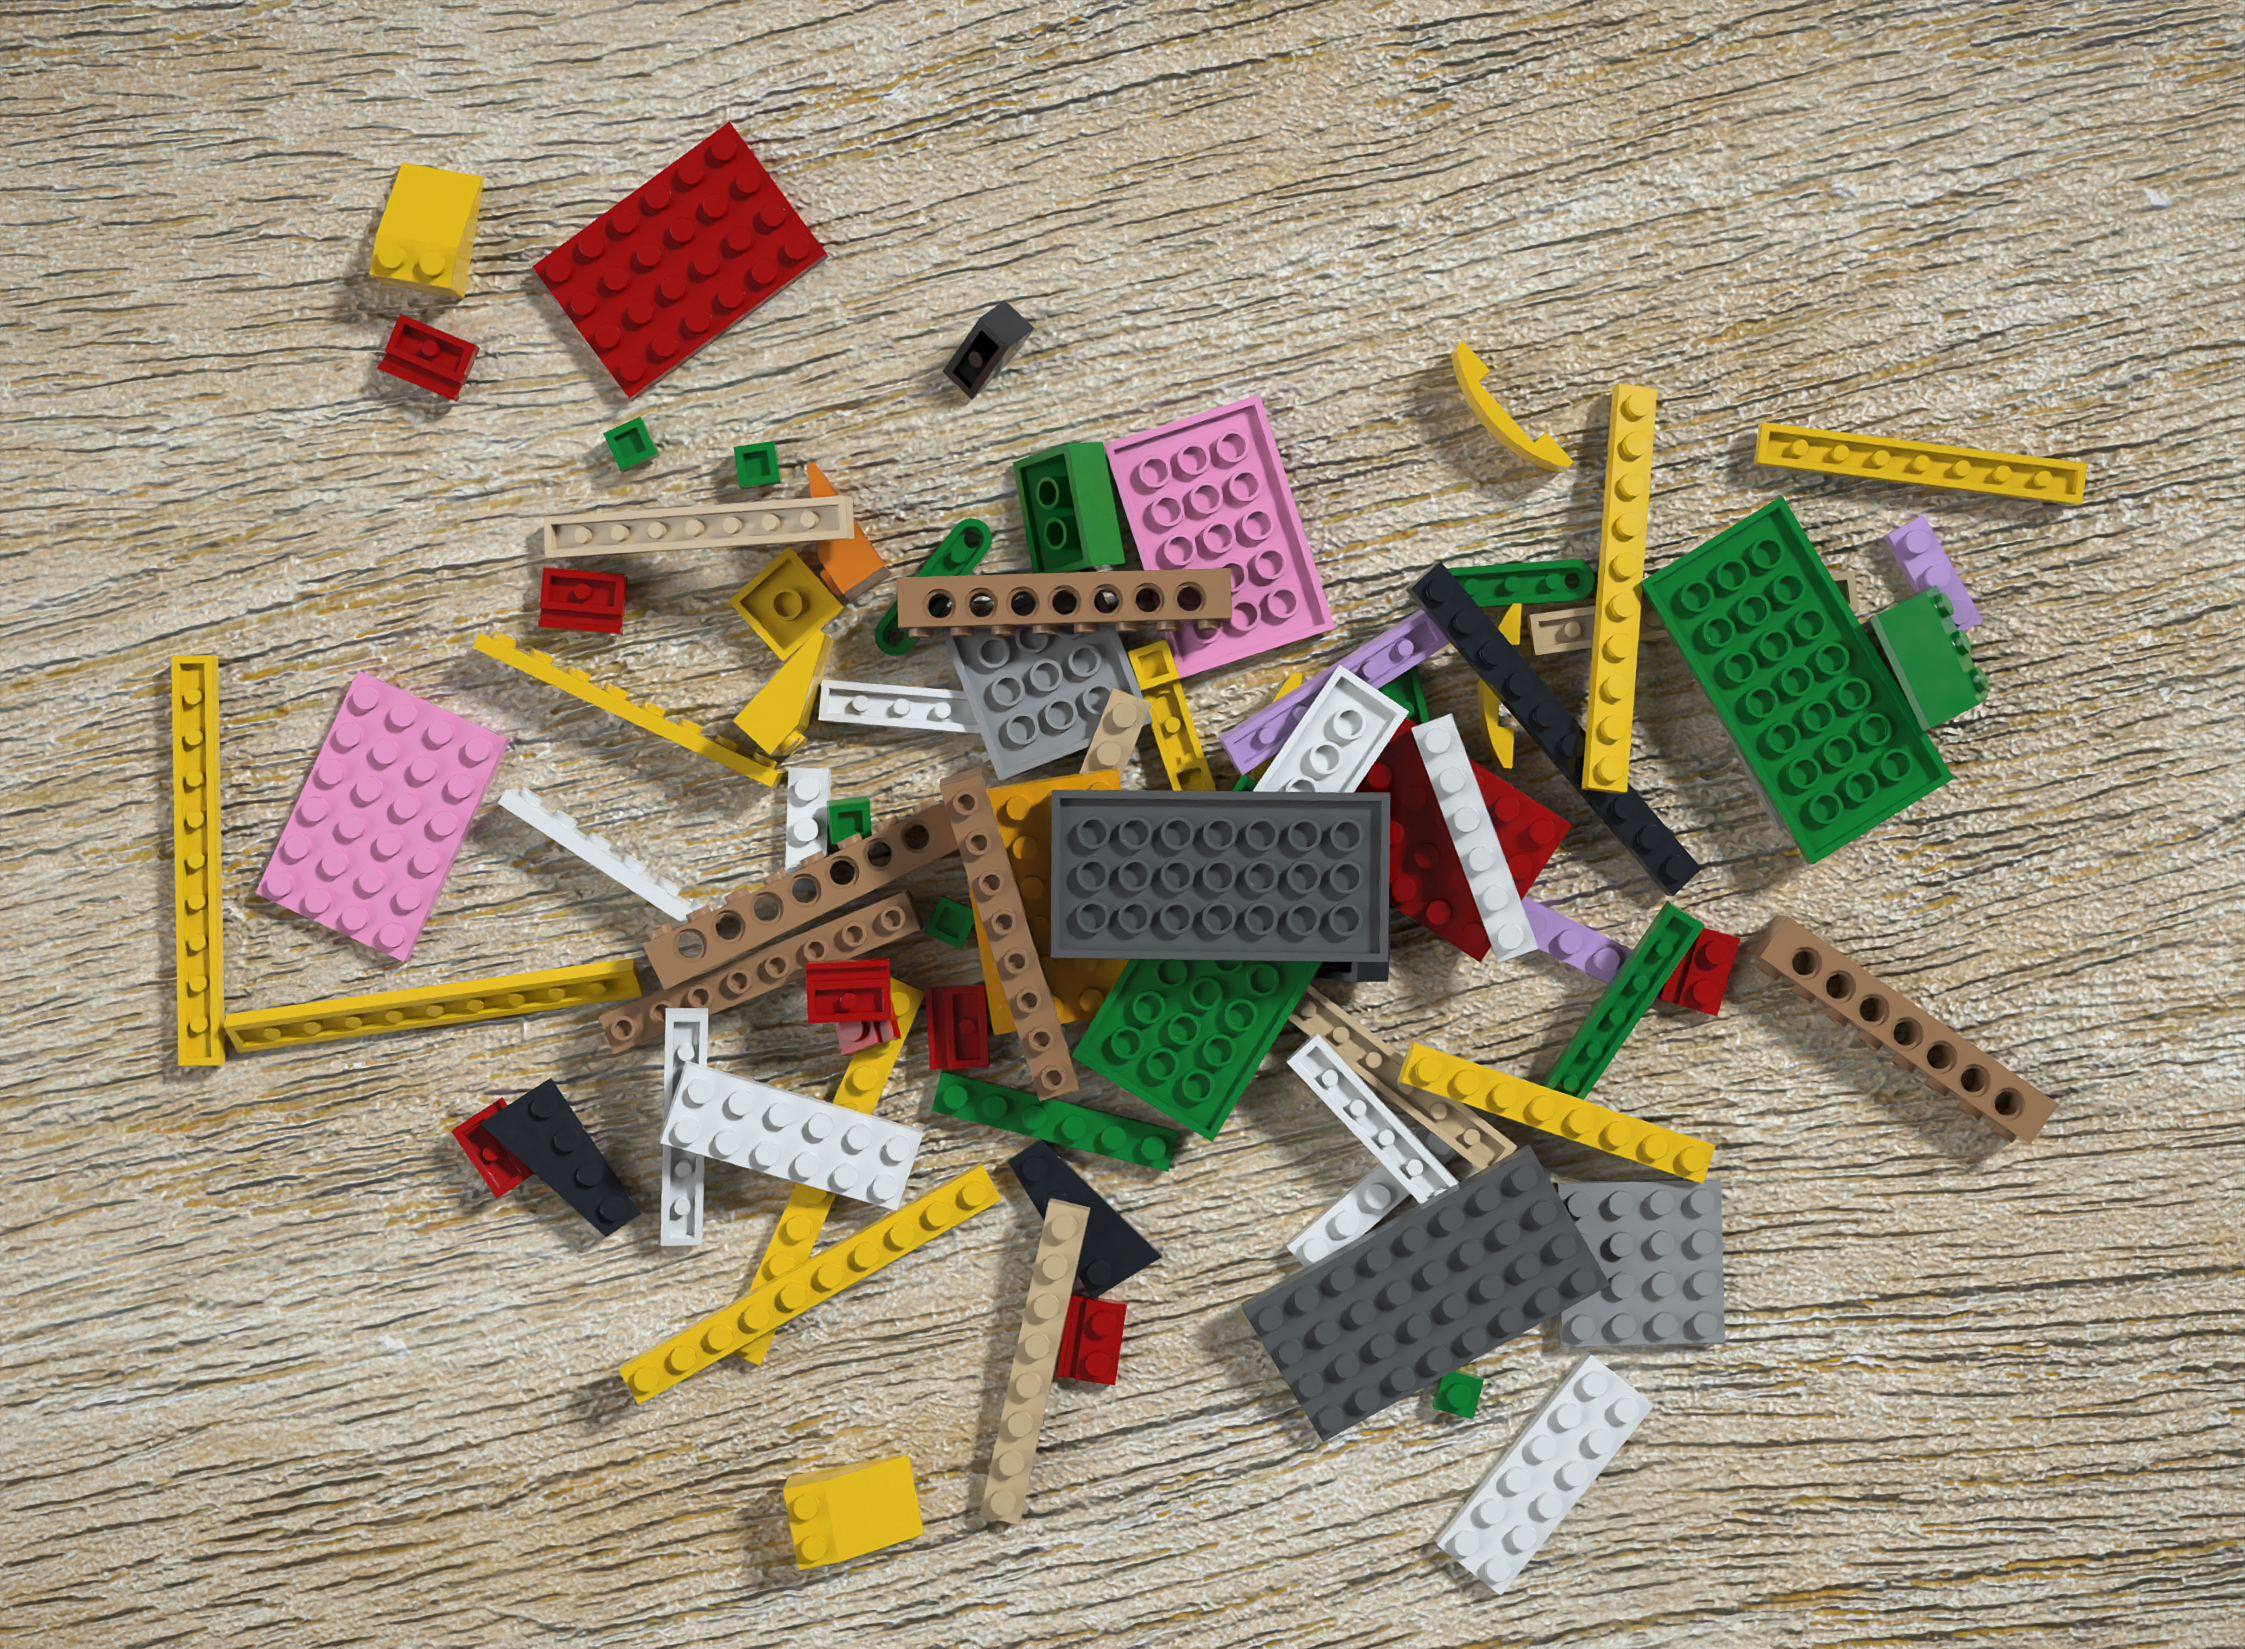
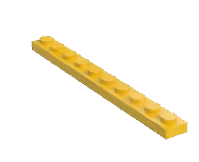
[1582,383,1657,794]
[171,655,225,1066]
[224,958,643,1053]
[732,975,926,1366]
[618,1162,1002,1405]

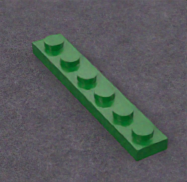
[1540,900,1705,1100]
[931,1070,1178,1172]

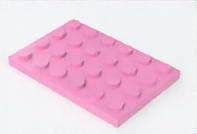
[1104,394,1335,680]
[255,671,510,962]

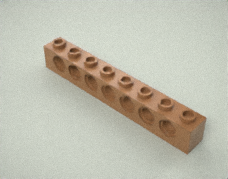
[897,568,1232,639]
[939,767,1079,1101]
[643,797,959,990]
[598,890,924,1054]
[1750,915,2058,1144]

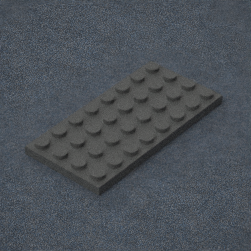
[1051,789,1390,962]
[1241,1144,1610,1442]

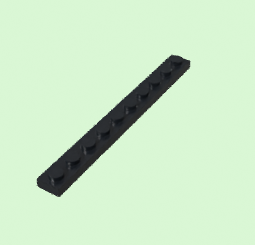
[1406,561,1702,896]

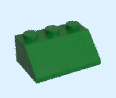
[1012,442,1125,574]
[1870,585,1989,732]

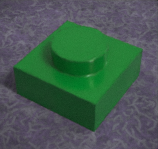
[603,416,660,473]
[733,441,782,490]
[826,796,872,845]
[924,895,975,950]
[1432,1369,1484,1419]

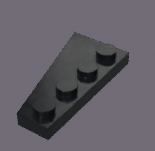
[479,1078,641,1237]
[1007,1139,1162,1300]

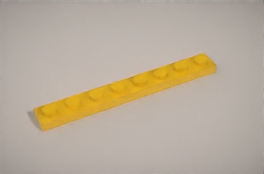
[1753,422,2087,506]
[472,630,784,788]
[1397,1041,1716,1184]

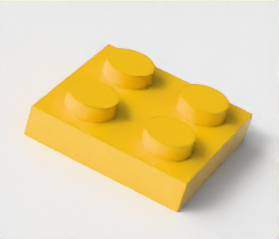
[728,547,846,663]

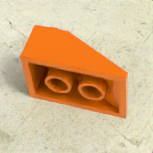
[807,462,892,601]

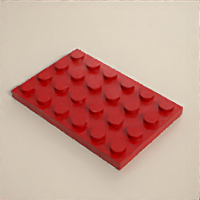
[532,121,828,401]
[1354,717,1572,962]

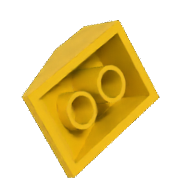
[369,163,485,299]
[733,629,834,757]
[783,1453,924,1570]

